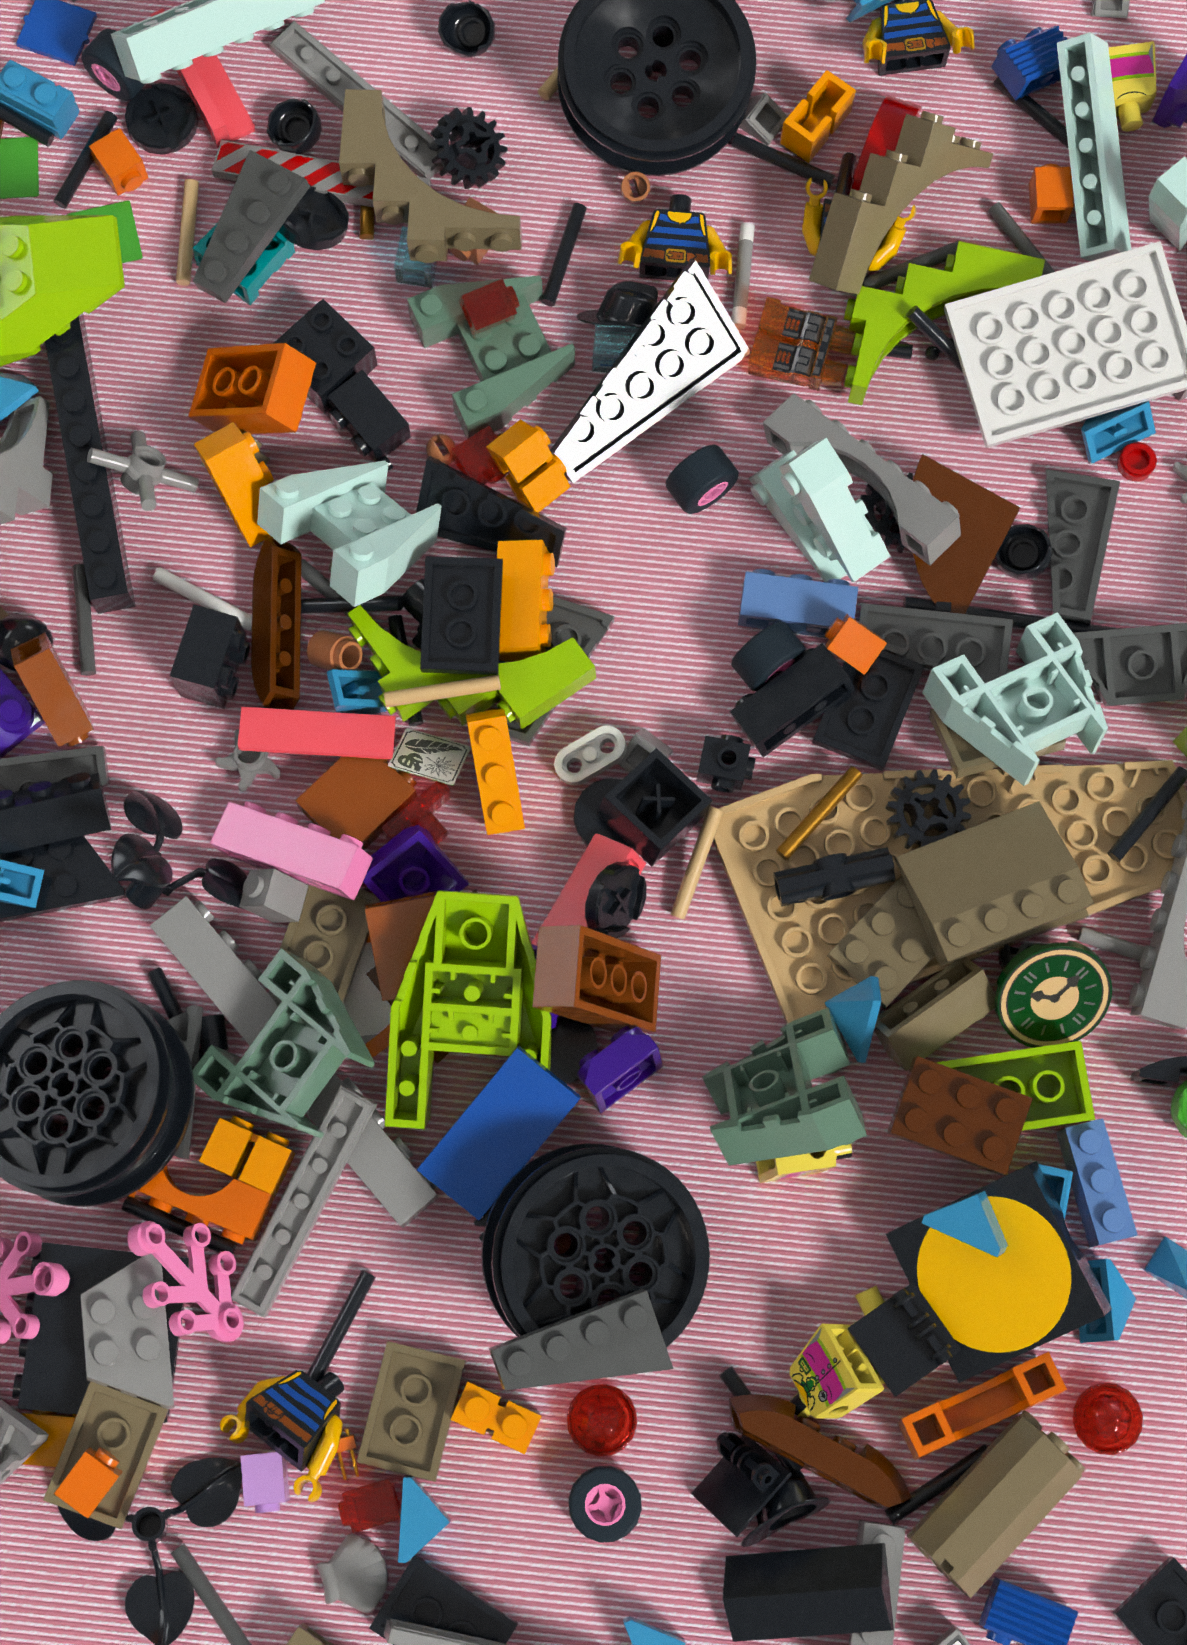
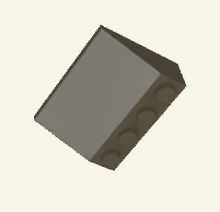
[895,801,1094,967]

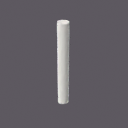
[153,567,252,632]

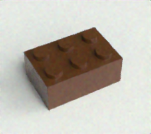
[886,1056,1033,1176]

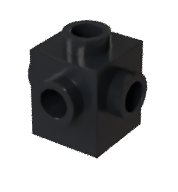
[696,735,756,793]

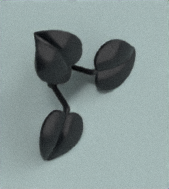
[111,790,247,909]
[58,1458,242,1645]

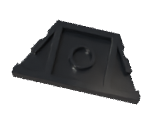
[0,836,127,922]

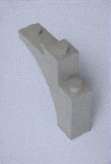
[0,396,53,525]

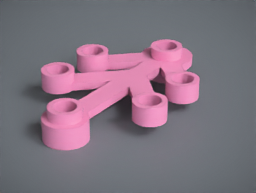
[127,1221,244,1342]
[0,1231,70,1344]

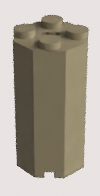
[906,1410,1086,1598]

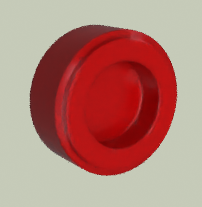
[1117,442,1157,482]

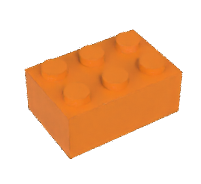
[188,343,316,434]

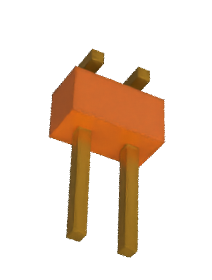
[336,1428,359,1480]

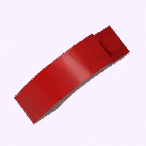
[851,95,922,190]

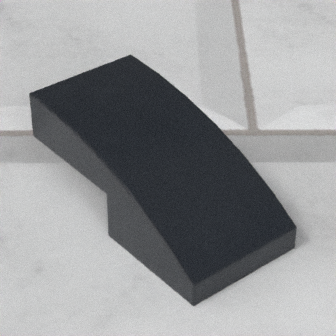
[1131,1056,1187,1087]

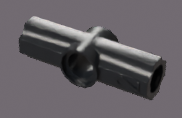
[773,847,896,907]

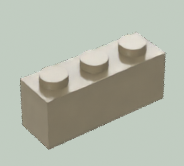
[874,957,996,1071]

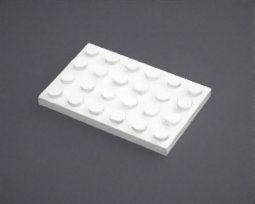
[944,241,1187,448]

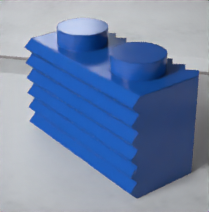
[991,25,1067,100]
[978,1577,1078,1645]

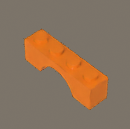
[128,1165,275,1245]
[897,1351,1067,1461]

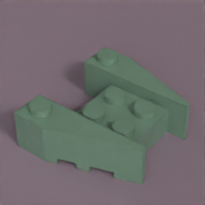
[407,276,575,442]
[193,948,375,1138]
[702,1008,867,1166]

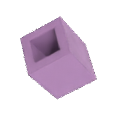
[240,1451,290,1513]

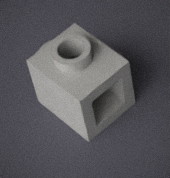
[239,869,309,923]

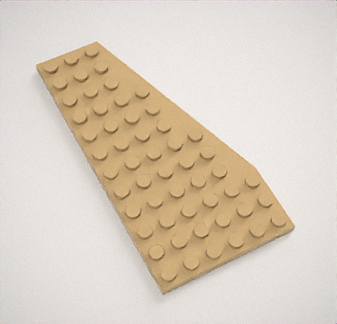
[704,760,1187,1025]

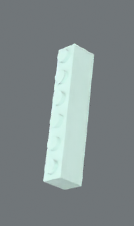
[111,0,325,84]
[1057,32,1131,262]

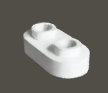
[554,726,627,786]

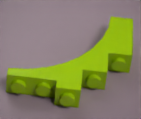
[843,241,1045,405]
[348,605,597,729]

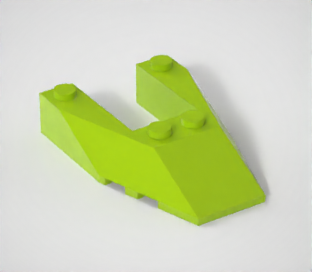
[0,215,125,367]
[385,890,552,1129]

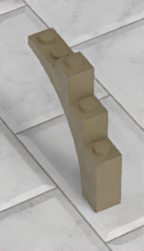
[339,89,522,263]
[809,111,993,294]

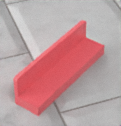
[150,9,255,148]
[238,707,396,759]
[531,834,646,946]

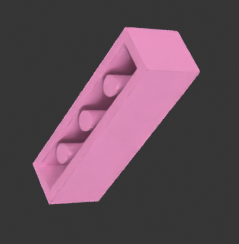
[210,801,373,901]

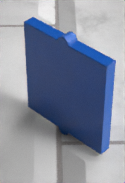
[16,0,97,66]

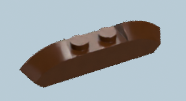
[251,536,302,710]
[729,1394,912,1508]

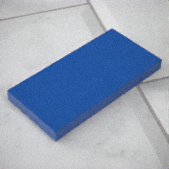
[417,1045,581,1220]

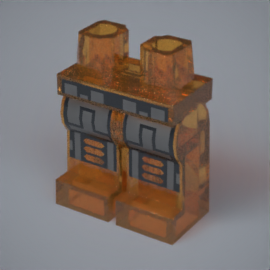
[748,296,855,391]

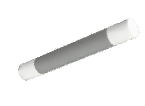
[732,223,755,330]

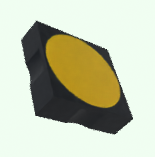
[886,1161,1112,1383]

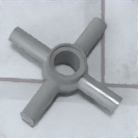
[87,431,199,511]

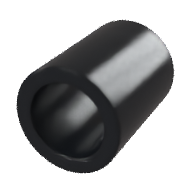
[200,1014,229,1055]

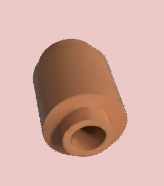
[307,630,363,670]

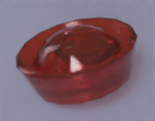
[1073,1383,1143,1455]
[567,1384,637,1457]

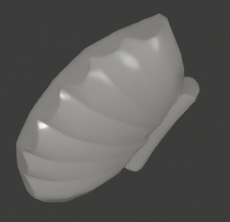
[317,1533,388,1613]

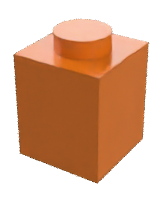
[89,128,149,196]
[1028,164,1074,224]
[824,614,887,675]
[54,1447,123,1519]

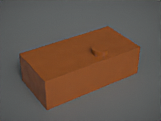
[532,925,661,1033]

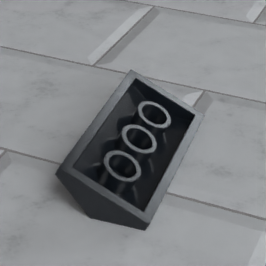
[723,1543,894,1642]

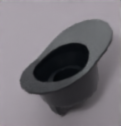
[577,281,658,328]
[741,1470,830,1547]

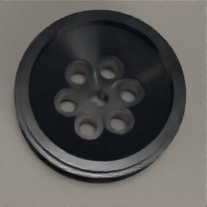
[557,0,756,176]
[0,980,194,1207]
[481,1143,710,1347]

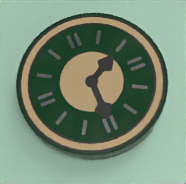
[995,941,1112,1048]

